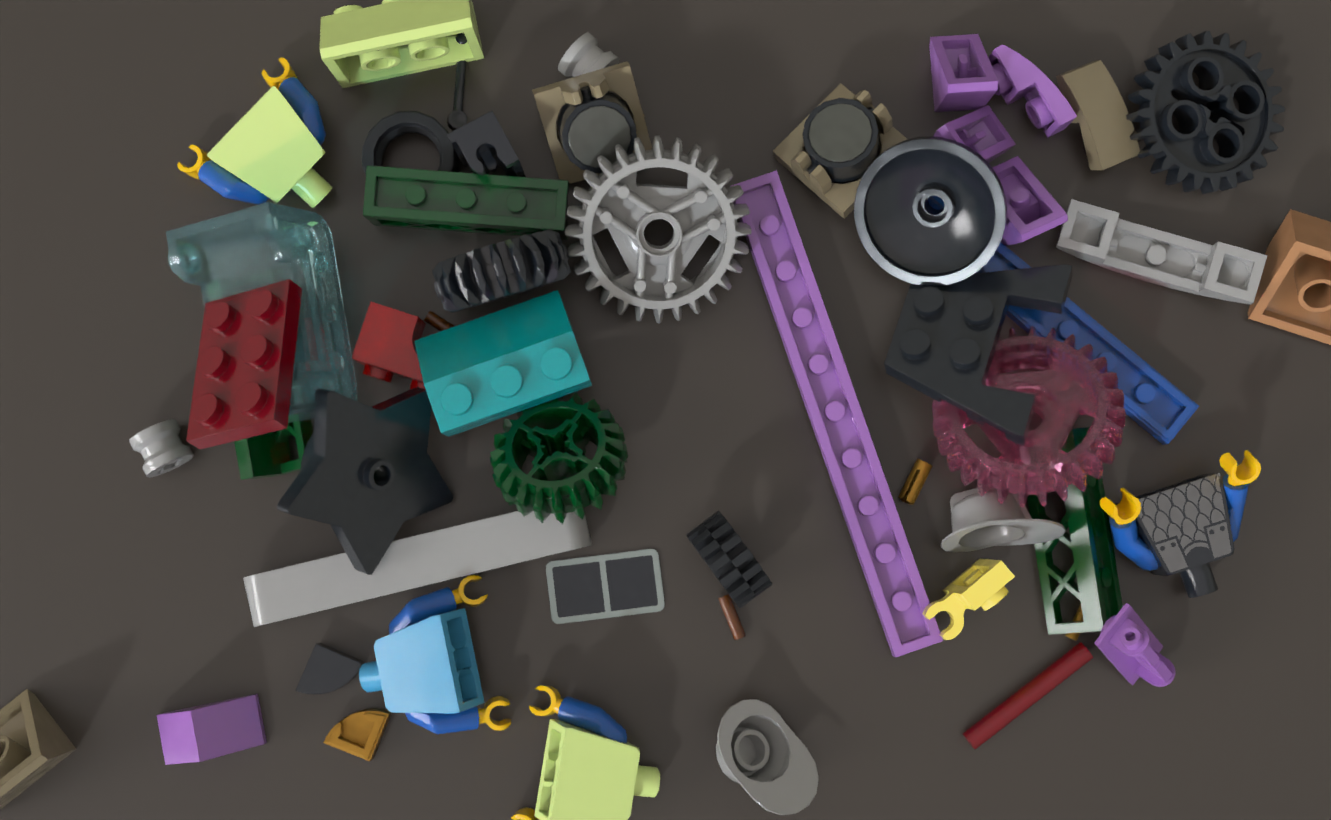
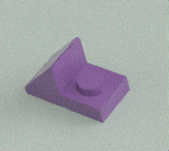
[992,156,1068,246]

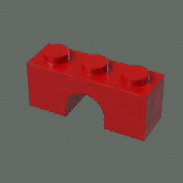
[351,302,426,389]

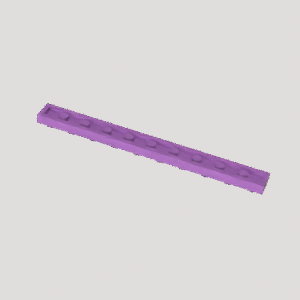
[730,170,943,657]

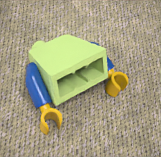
[177,57,333,208]
[511,685,660,820]

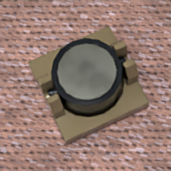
[532,61,652,184]
[773,83,908,219]

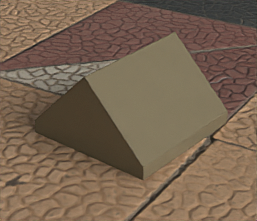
[0,689,76,810]

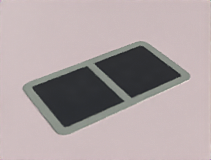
[546,549,665,624]

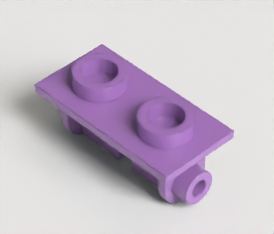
[1094,603,1176,687]

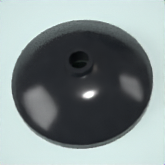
[854,136,1007,286]

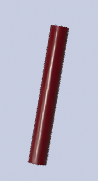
[962,642,1093,750]

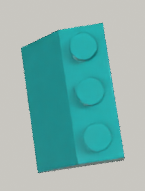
[414,290,592,437]

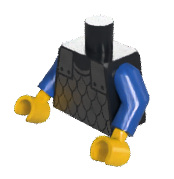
[1100,450,1261,598]

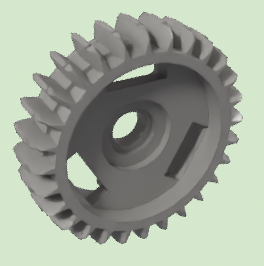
[565,135,751,324]

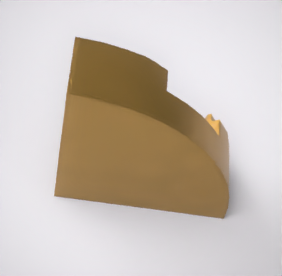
[323,708,392,761]

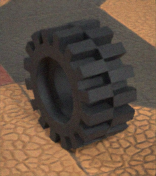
[686,511,772,608]

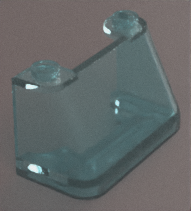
[166,202,358,423]

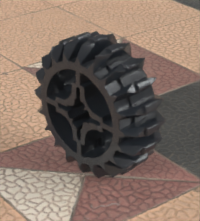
[432,230,571,312]

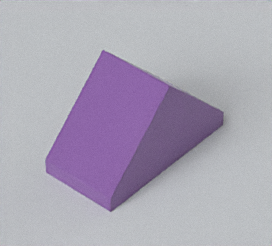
[929,34,998,112]
[933,105,1016,163]
[157,694,267,765]

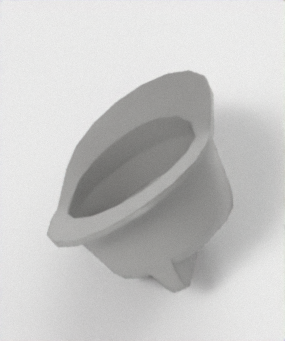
[941,485,1065,552]
[716,699,819,815]

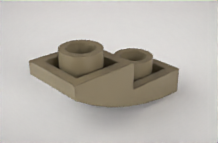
[1056,60,1140,170]

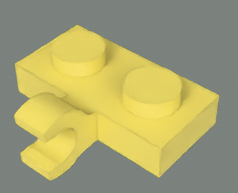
[922,558,1015,640]

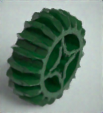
[490,393,628,525]

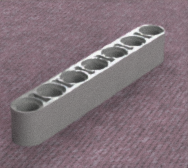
[243,511,592,627]

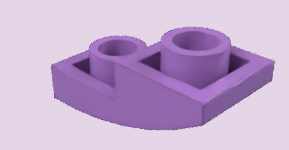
[988,44,1077,138]

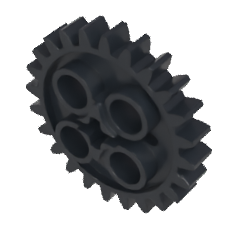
[1126,31,1285,194]

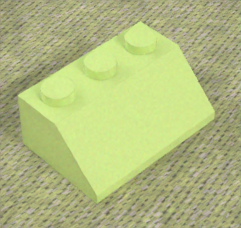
[320,0,484,88]

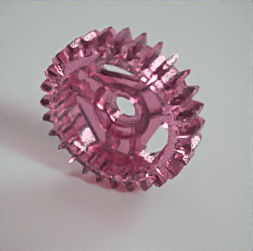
[932,325,1126,508]

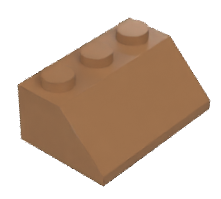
[1248,209,1331,345]

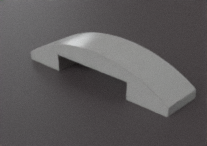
[1056,199,1268,304]

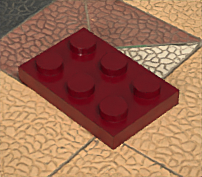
[186,279,302,450]

